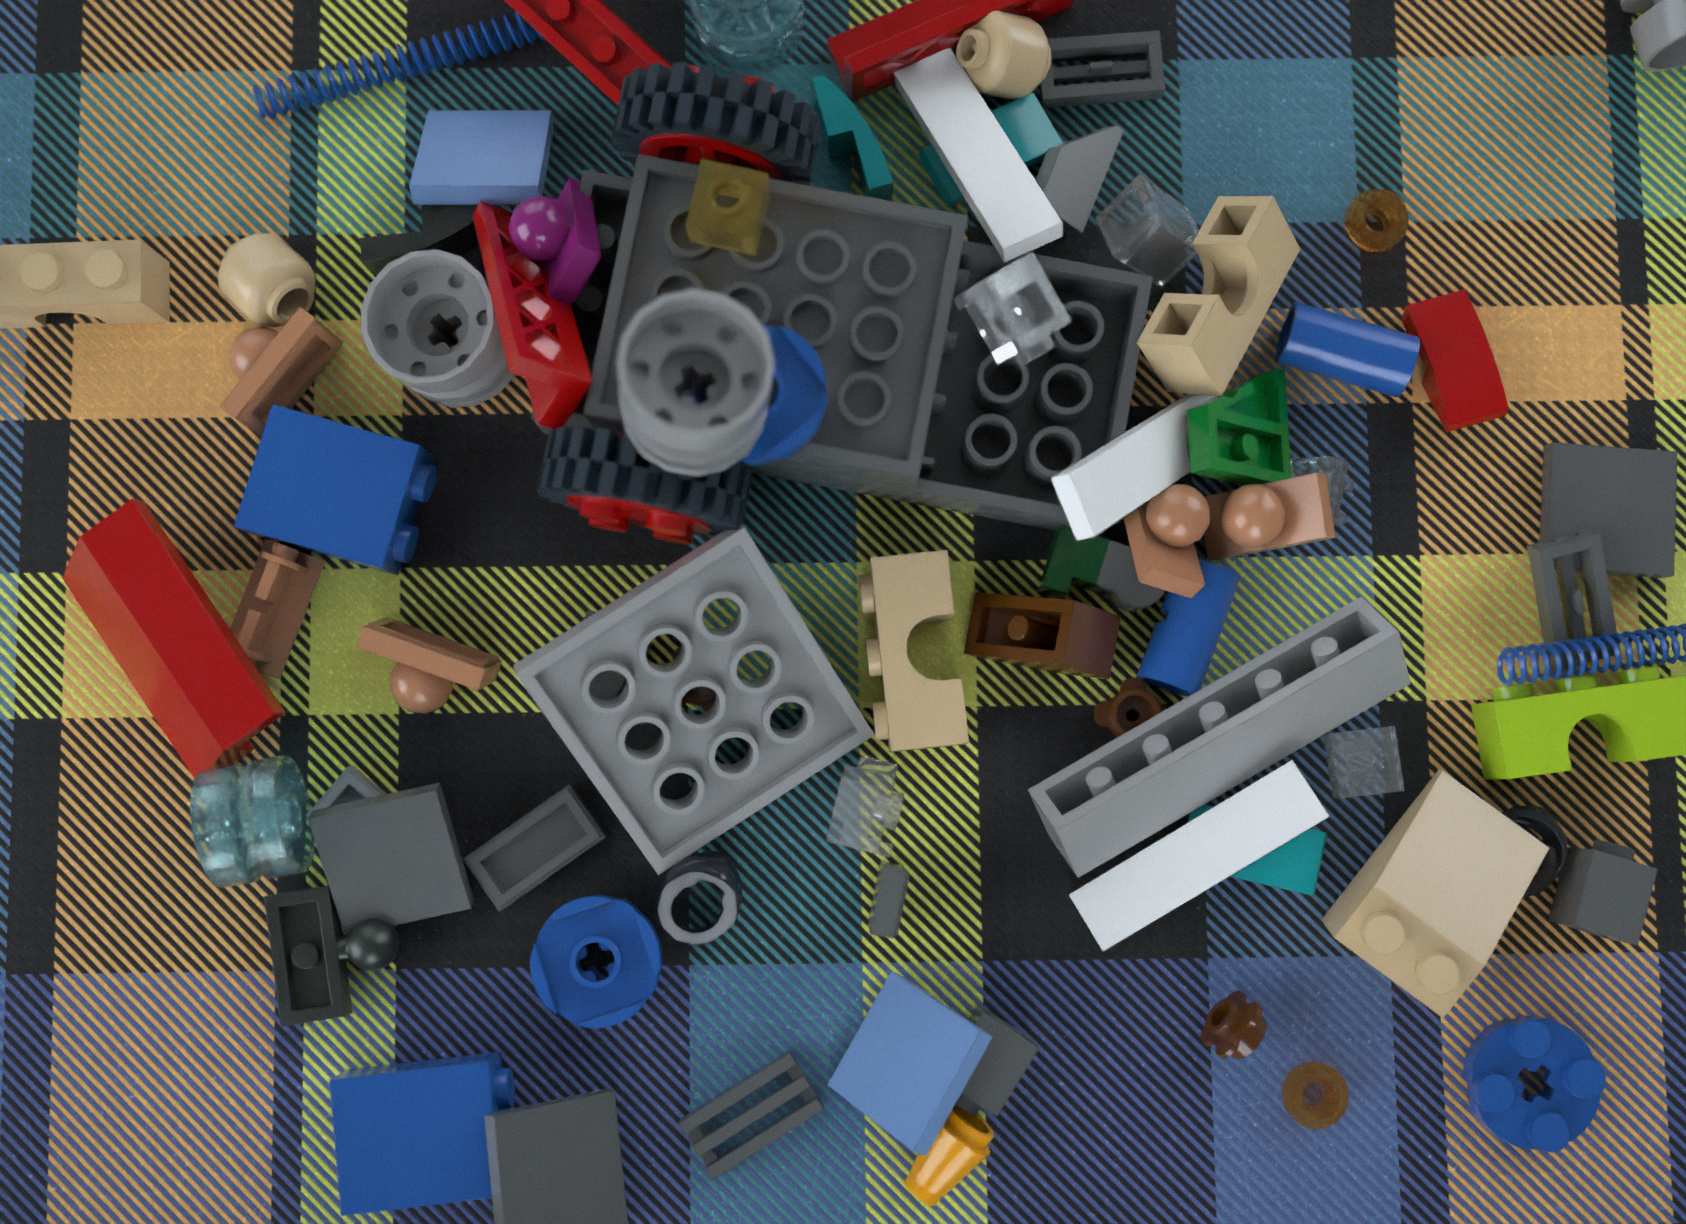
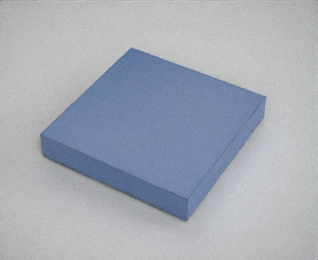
[409,110,554,205]
[827,971,993,1156]

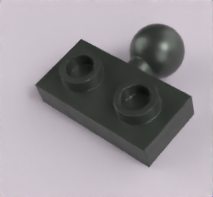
[264,885,399,1027]

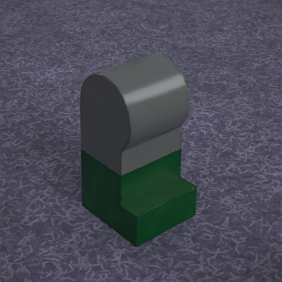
[1037,525,1165,612]

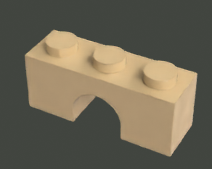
[1136,196,1300,396]
[0,239,170,329]
[859,550,969,752]

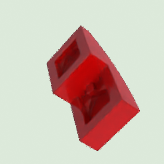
[1401,289,1509,433]

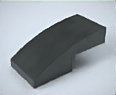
[360,205,479,277]

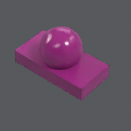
[509,177,601,305]

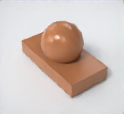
[219,307,343,436]
[1204,473,1335,560]
[1123,484,1210,598]
[357,617,502,714]

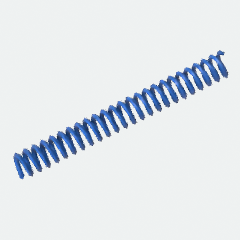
[252,11,546,122]
[1497,624,1686,686]

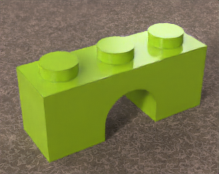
[1471,666,1686,780]

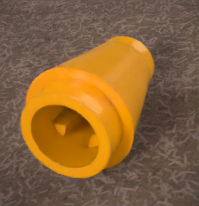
[904,1104,994,1206]

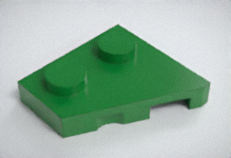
[1187,368,1292,485]

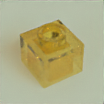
[686,159,771,256]

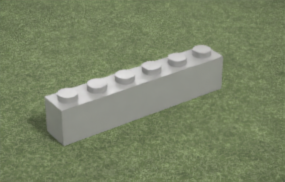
[1028,597,1411,878]

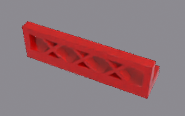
[504,0,672,105]
[827,0,1074,103]
[472,201,593,430]

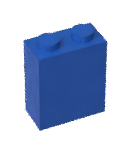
[234,404,437,575]
[329,1051,515,1216]

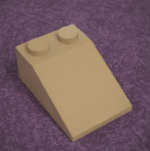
[1321,768,1549,1018]

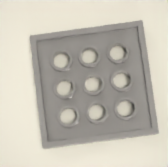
[513,524,875,875]

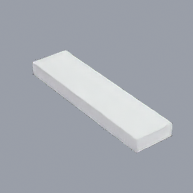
[894,47,1063,263]
[1051,394,1215,540]
[1069,760,1329,951]

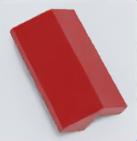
[62,499,286,786]

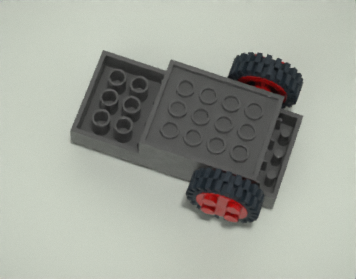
[531,62,1153,545]

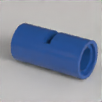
[1275,302,1420,397]
[1137,559,1240,697]

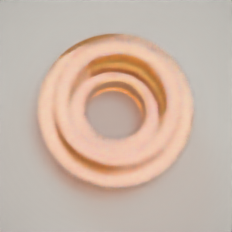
[1344,189,1409,252]
[1281,1061,1349,1129]

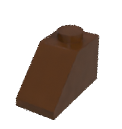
[964,592,1121,679]

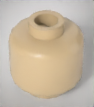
[956,11,1051,100]
[218,233,315,328]

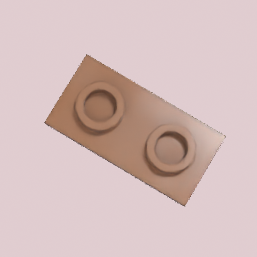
[230,539,326,680]

